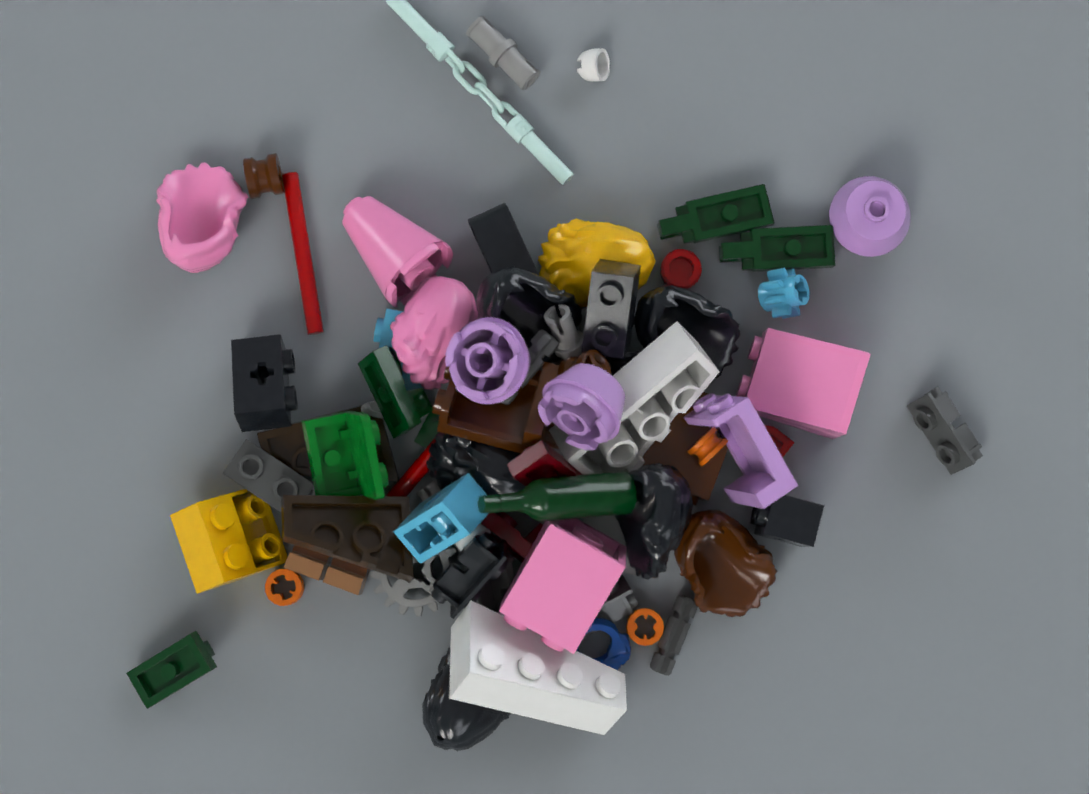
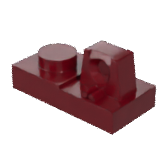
[507,440,582,486]
[480,512,543,563]

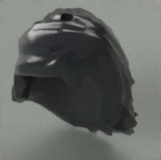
[476,266,582,363]
[634,284,740,378]
[426,432,526,495]
[615,463,693,580]
[422,648,512,751]

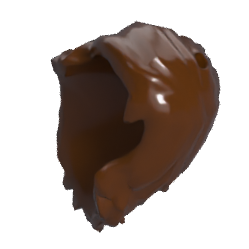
[674,510,777,617]

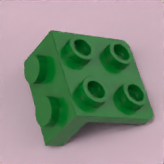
[301,411,388,500]

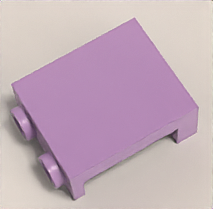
[684,393,798,509]

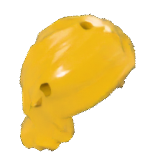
[538,219,656,308]

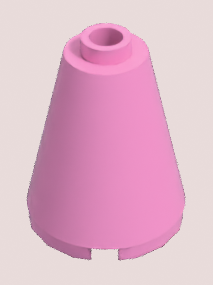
[342,196,453,308]

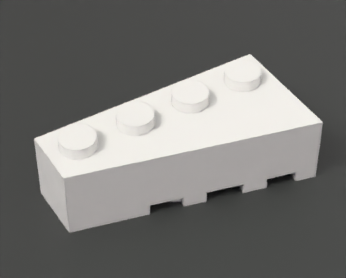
[549,321,720,475]
[449,600,627,735]

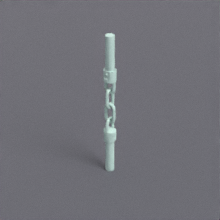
[386,0,574,185]

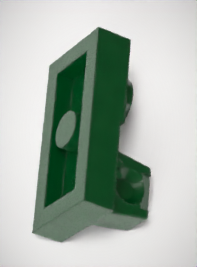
[358,345,433,439]
[126,631,217,709]

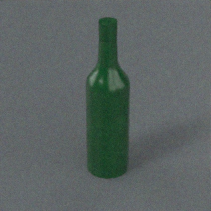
[478,472,637,522]

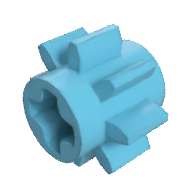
[758,267,810,319]

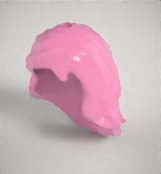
[156,163,249,273]
[390,276,478,390]

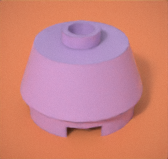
[829,176,911,257]
[445,317,530,404]
[538,363,625,450]

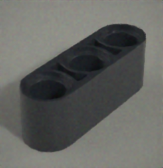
[467,203,539,276]

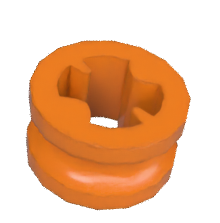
[687,427,728,467]
[265,569,304,606]
[626,608,664,646]

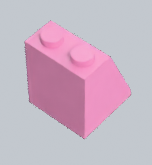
[736,328,871,439]
[499,519,626,654]

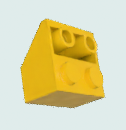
[170,489,288,594]

